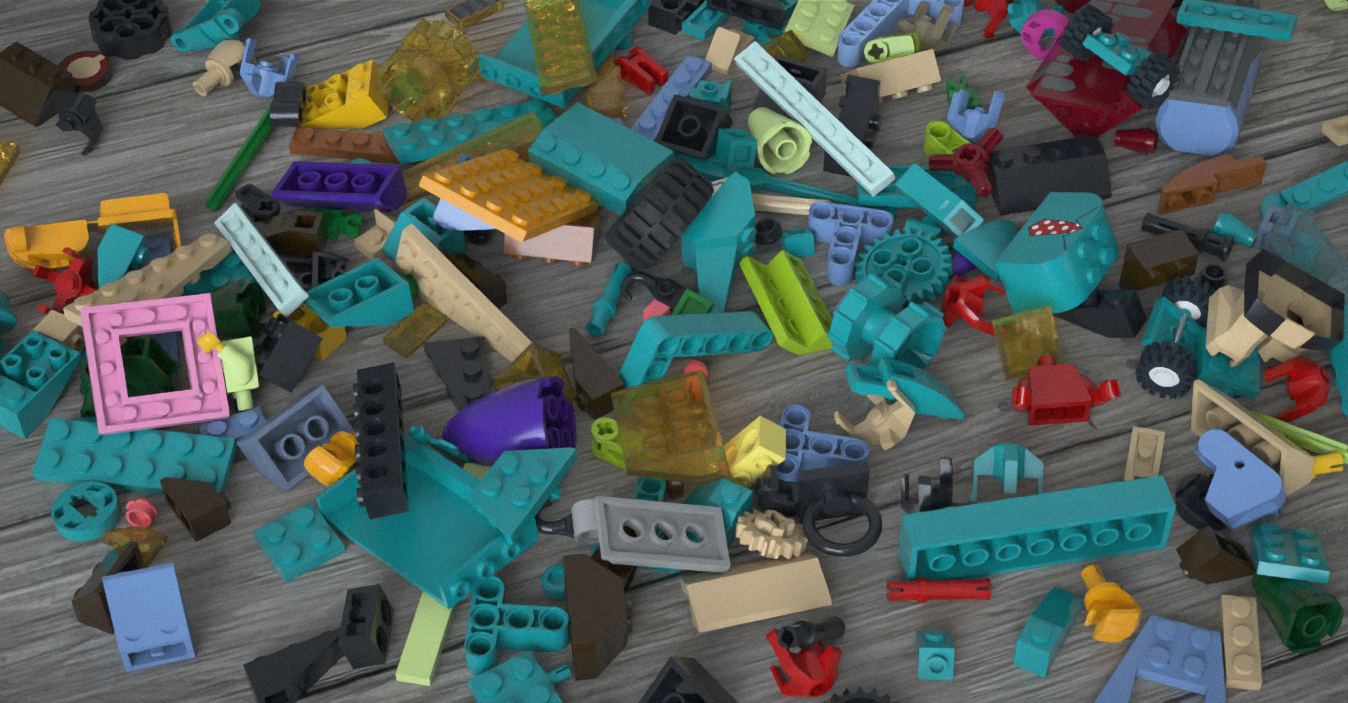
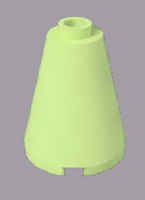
[748,107,812,175]

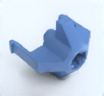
[239,38,300,99]
[947,89,1004,144]

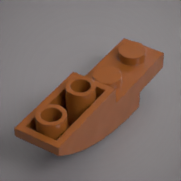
[1158,153,1266,214]

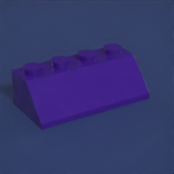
[271,161,408,212]

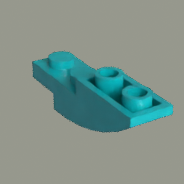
[844,357,965,420]

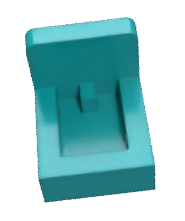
[916,627,954,680]

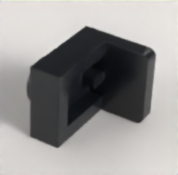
[754,464,800,516]

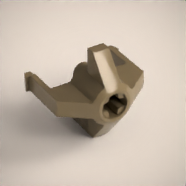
[897,1,958,52]

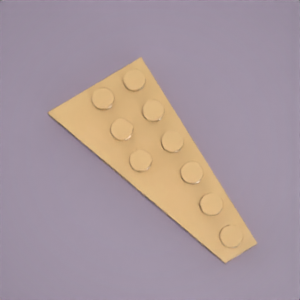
[393,224,538,370]
[63,233,232,346]

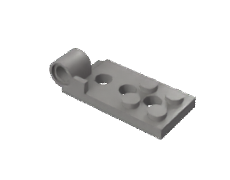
[571,496,731,573]

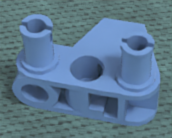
[1194,427,1286,530]

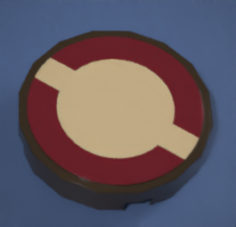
[58,51,113,93]

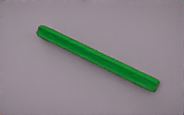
[205,104,274,211]

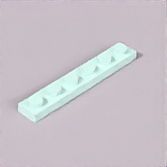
[214,203,309,317]

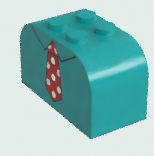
[994,192,1119,313]

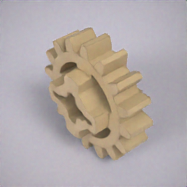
[735,509,808,559]

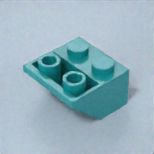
[382,198,466,261]

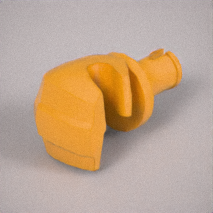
[304,429,360,487]
[1080,565,1142,643]

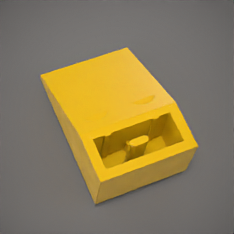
[301,59,391,129]

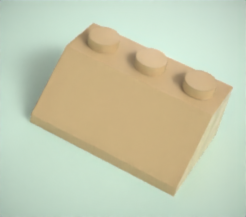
[840,49,941,103]

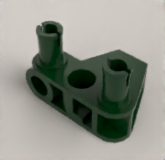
[79,335,178,418]

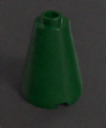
[205,278,266,339]
[1251,570,1344,654]

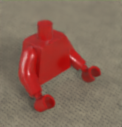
[1011,355,1121,426]

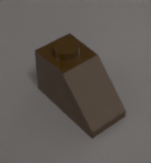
[160,477,231,542]
[1176,526,1256,585]

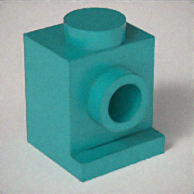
[689,80,732,112]

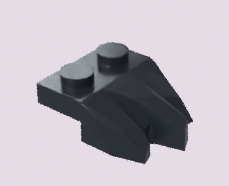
[281,251,349,291]

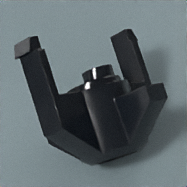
[36,90,103,156]
[901,457,971,514]

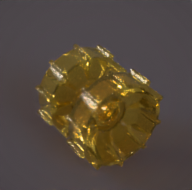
[376,18,481,123]

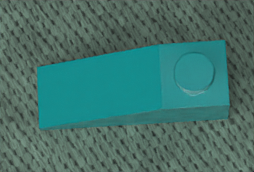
[1013,586,1084,678]

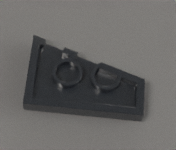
[423,337,490,412]

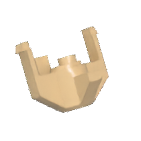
[834,379,915,450]

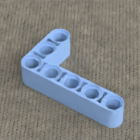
[837,0,964,67]

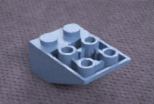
[102,562,196,672]

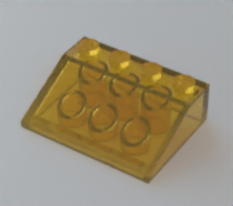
[611,369,731,484]

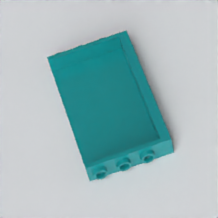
[477,0,650,108]
[316,432,540,609]

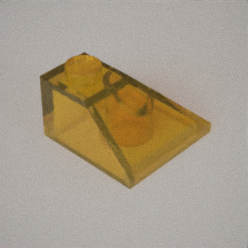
[992,306,1064,381]

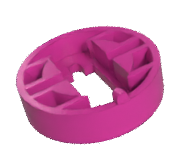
[1021,9,1070,60]

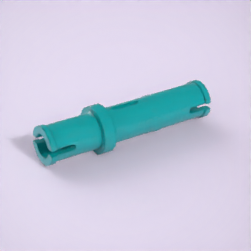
[586,262,632,337]

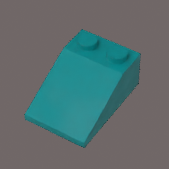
[303,257,415,327]

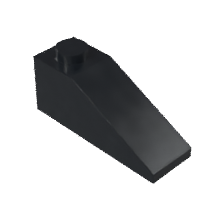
[707,0,784,31]

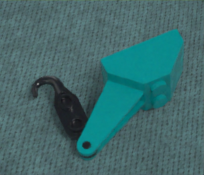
[621,171,757,313]

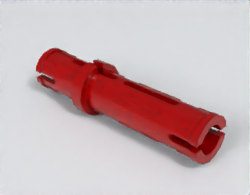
[886,577,991,604]

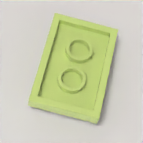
[783,0,855,57]

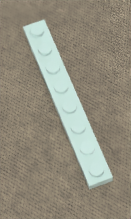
[734,41,896,197]

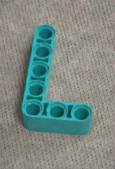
[618,311,773,407]

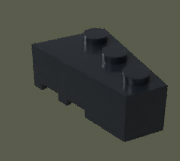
[823,74,882,177]

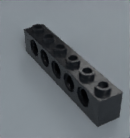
[353,362,409,520]

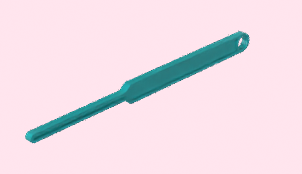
[670,152,897,221]

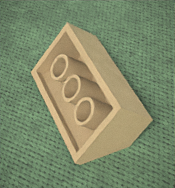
[1191,379,1314,496]

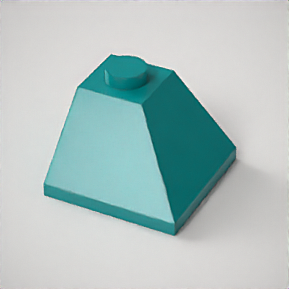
[682,478,753,548]

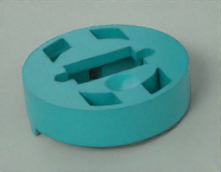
[51,481,121,542]

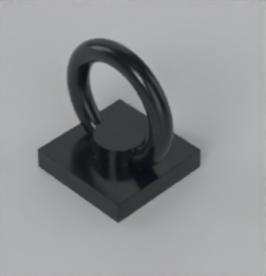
[799,462,882,557]

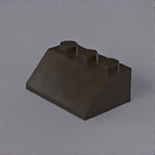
[0,41,77,128]

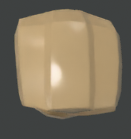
[192,39,257,96]

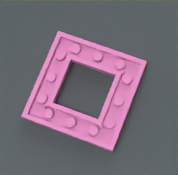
[80,293,230,436]

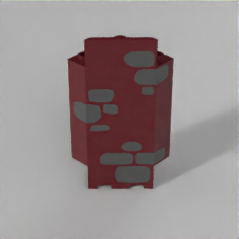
[1026,0,1188,138]

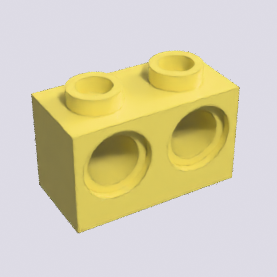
[719,416,786,489]

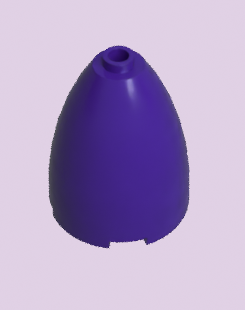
[442,376,577,470]

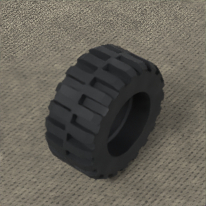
[605,157,714,271]

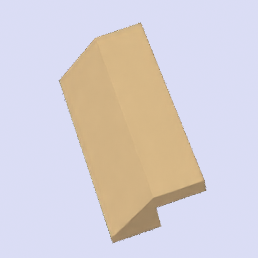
[680,550,832,633]

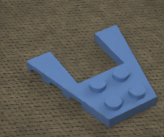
[1094,614,1227,703]

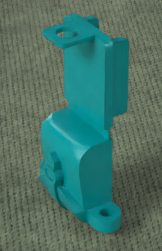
[171,0,261,52]

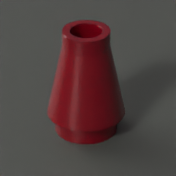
[1114,127,1158,155]

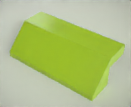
[739,249,833,356]

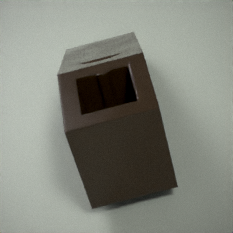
[254,210,328,258]

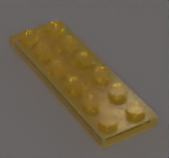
[524,0,598,96]

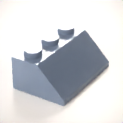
[236,384,353,492]

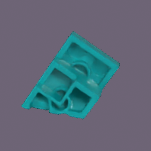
[953,220,1018,281]

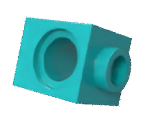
[715,128,758,168]

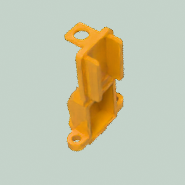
[4,193,181,271]

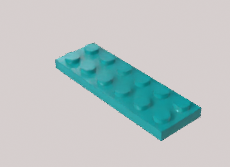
[383,99,557,165]
[32,418,238,495]

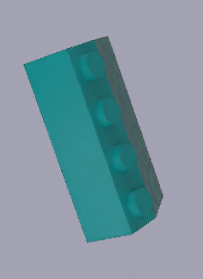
[527,102,674,215]

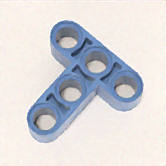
[808,202,893,286]
[776,405,869,487]

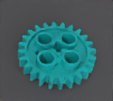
[855,228,953,306]

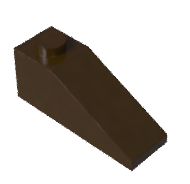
[569,327,626,421]

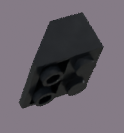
[753,55,827,121]
[253,313,323,393]

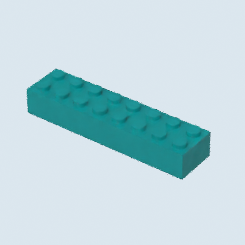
[897,475,1176,581]

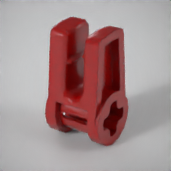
[614,46,668,95]

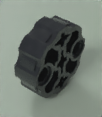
[89,0,172,60]

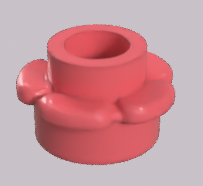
[126,498,158,528]

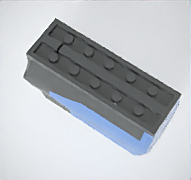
[1155,0,1268,158]

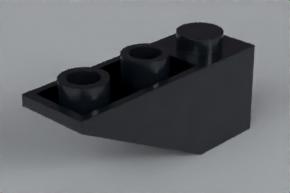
[1048,289,1147,338]
[243,627,345,703]

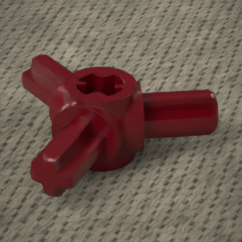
[929,128,1003,198]

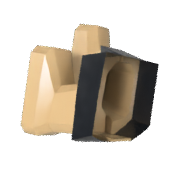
[1205,248,1345,367]

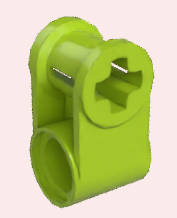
[923,121,970,157]

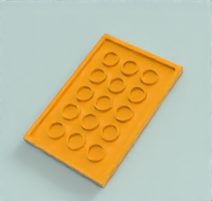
[419,149,600,242]

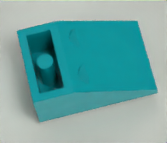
[0,330,82,439]

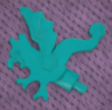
[408,426,472,463]

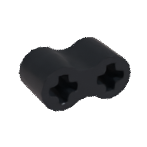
[270,82,307,128]

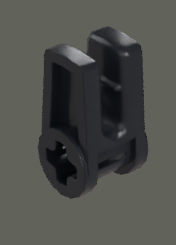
[235,184,281,223]

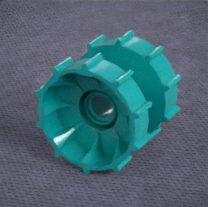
[826,273,948,370]

